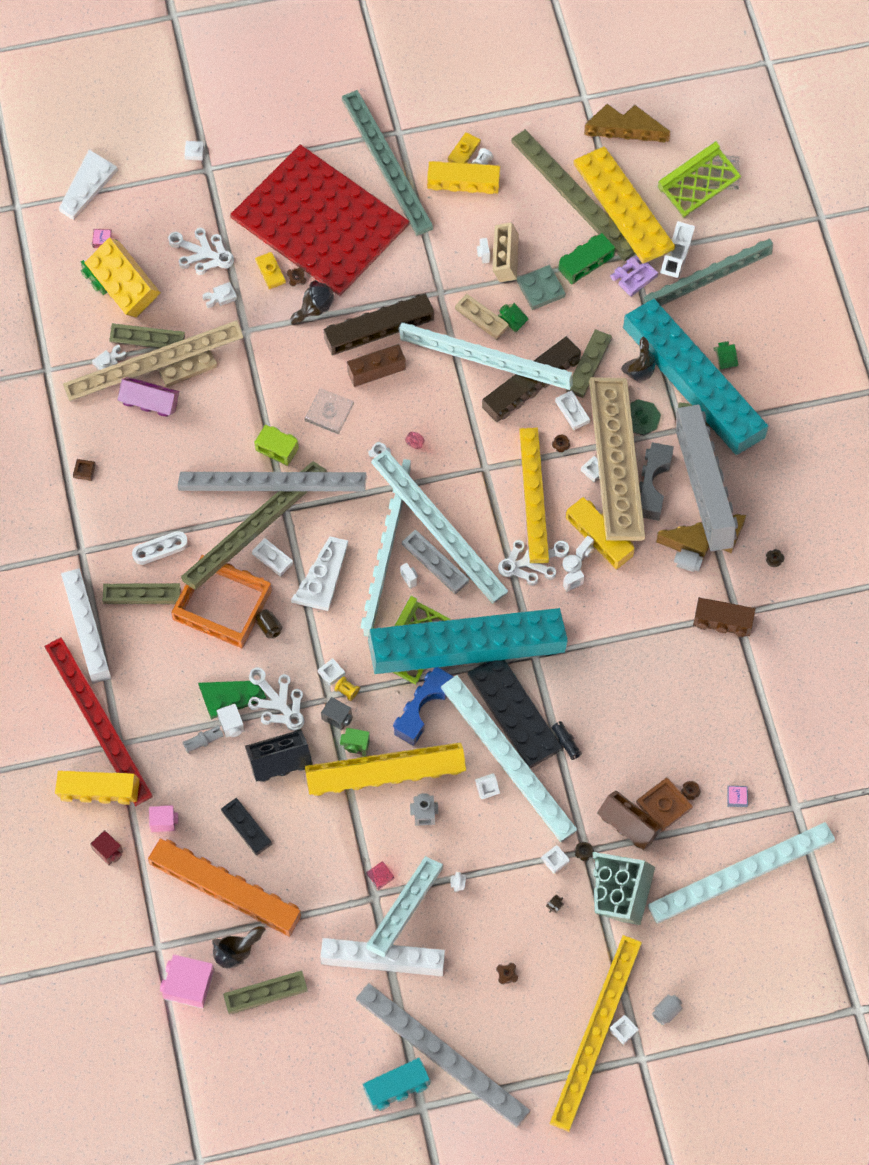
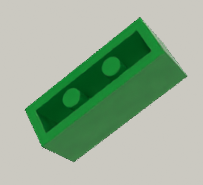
[558,233,615,285]

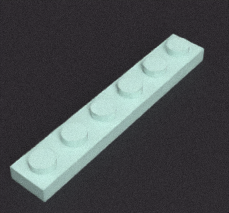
[367,856,443,958]

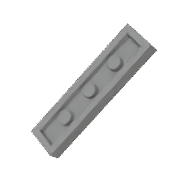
[402,530,469,594]

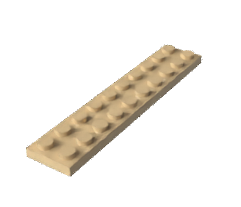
[589,377,645,541]

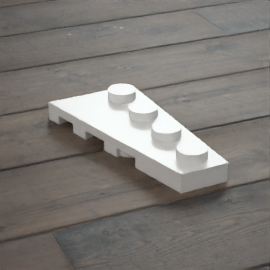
[59,150,118,220]
[291,536,348,611]

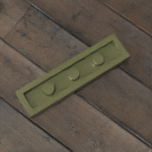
[109,323,185,348]
[566,329,612,398]
[102,583,181,604]
[223,970,308,1015]

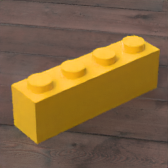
[427,161,500,194]
[565,497,635,570]
[55,771,140,805]

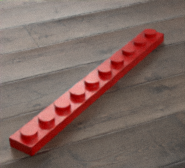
[44,637,153,807]

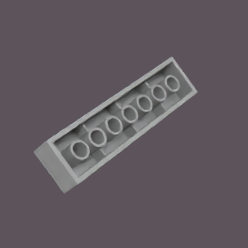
[676,405,738,551]

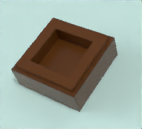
[73,459,96,481]

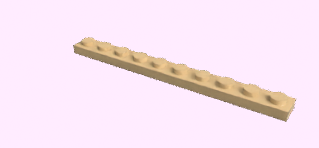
[63,320,244,402]

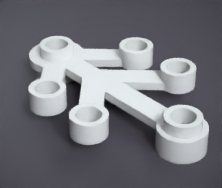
[168,228,234,275]
[498,540,569,586]
[248,667,305,731]

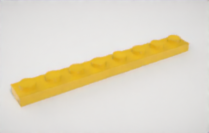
[519,427,549,563]

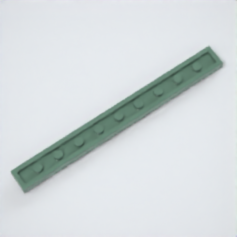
[342,90,433,236]

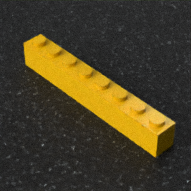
[305,742,466,796]

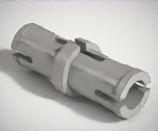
[183,725,224,753]

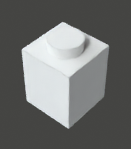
[217,704,244,738]

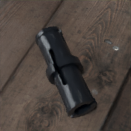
[551,721,582,760]

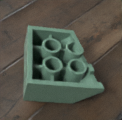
[593,852,656,925]

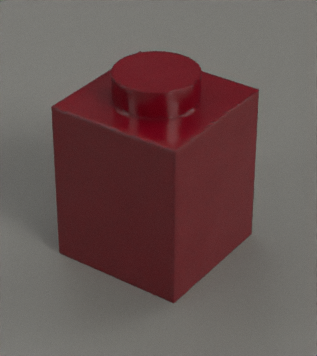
[90,830,123,865]

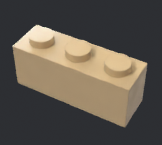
[492,222,519,282]

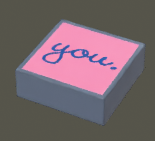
[727,786,748,807]

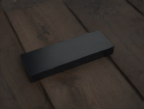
[221,797,272,856]

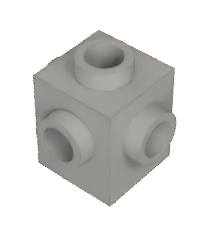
[410,793,438,826]

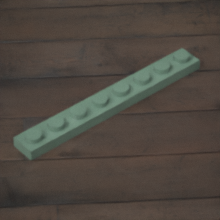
[643,238,773,306]

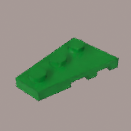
[198,681,266,719]

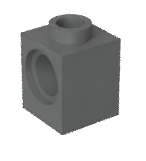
[321,697,353,731]

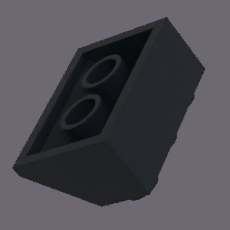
[245,730,313,782]

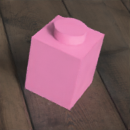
[149,806,179,832]

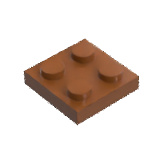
[636,777,693,832]

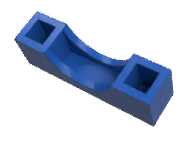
[393,667,454,746]

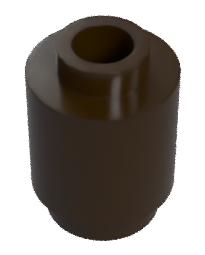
[256,609,282,638]

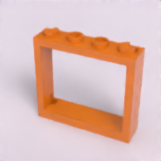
[171,555,272,649]

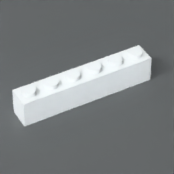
[61,568,111,684]
[320,938,445,977]

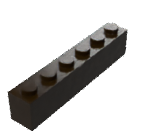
[323,293,434,356]
[482,336,581,423]

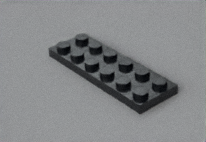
[468,660,562,768]

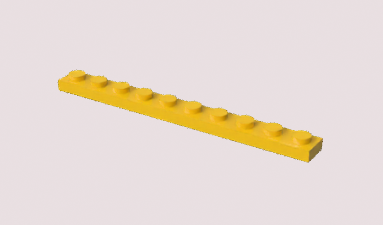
[550,935,642,1132]

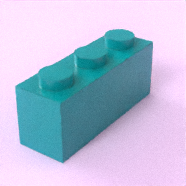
[363,1057,430,1111]

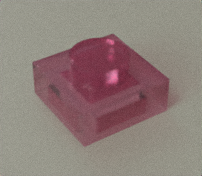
[366,861,394,890]

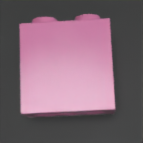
[160,954,214,1009]

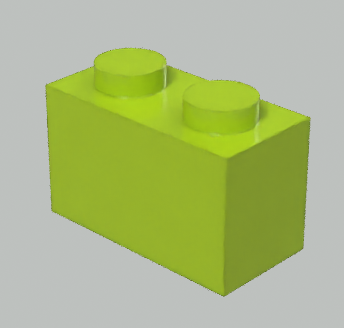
[254,424,299,466]

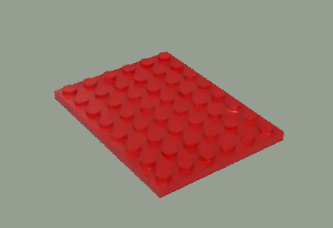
[230,144,409,296]

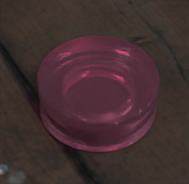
[405,432,425,449]

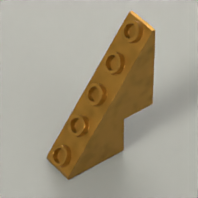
[584,103,671,143]
[656,514,746,560]

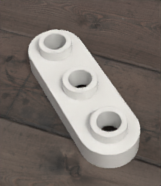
[132,531,188,565]

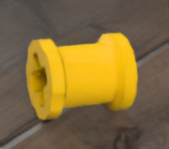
[334,676,360,701]

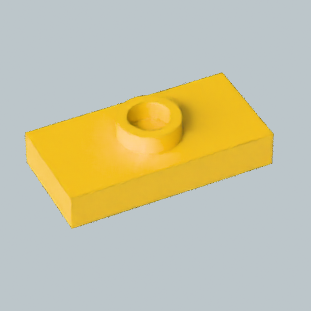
[447,132,481,163]
[255,252,286,290]

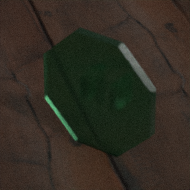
[630,399,661,436]

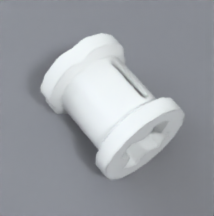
[471,148,494,165]

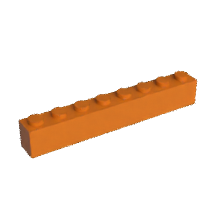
[148,838,301,937]

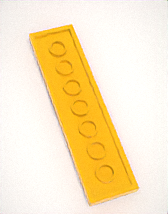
[573,146,675,264]

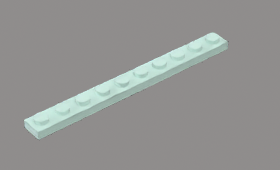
[399,323,573,390]
[371,449,508,604]
[361,459,411,637]
[441,675,577,842]
[648,822,835,924]

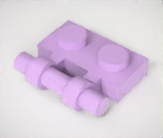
[610,255,658,297]

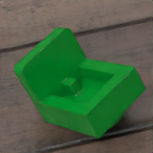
[498,303,529,332]
[713,341,739,369]

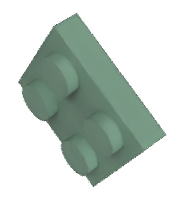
[517,265,566,310]

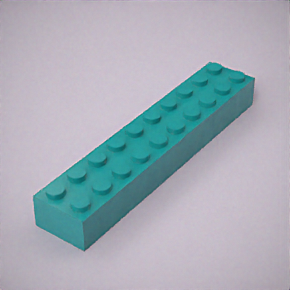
[623,298,768,456]
[368,608,568,674]

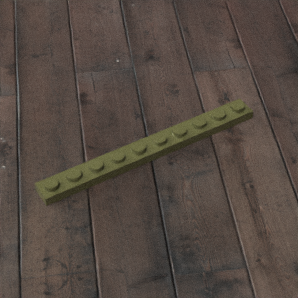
[511,129,636,262]
[181,461,327,590]

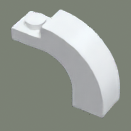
[660,221,695,278]

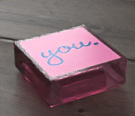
[92,229,112,248]

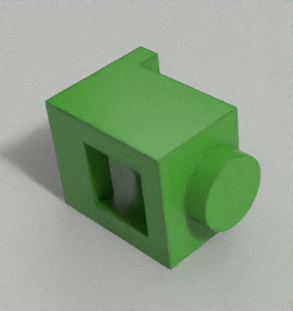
[340,728,370,757]

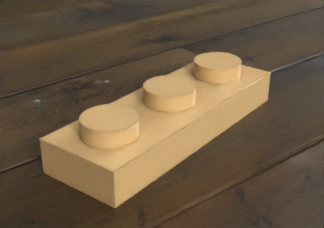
[455,294,509,340]
[159,351,217,388]

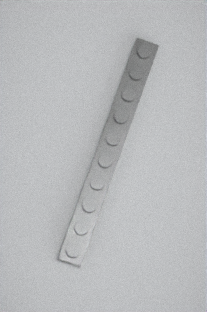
[177,472,367,492]
[356,983,530,1128]

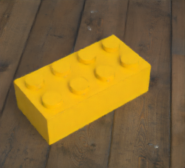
[85,237,161,318]

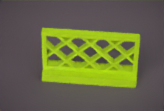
[657,141,741,218]
[392,596,451,685]

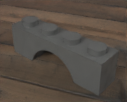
[639,442,674,521]

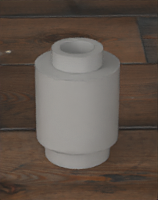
[674,549,703,572]
[652,995,682,1025]

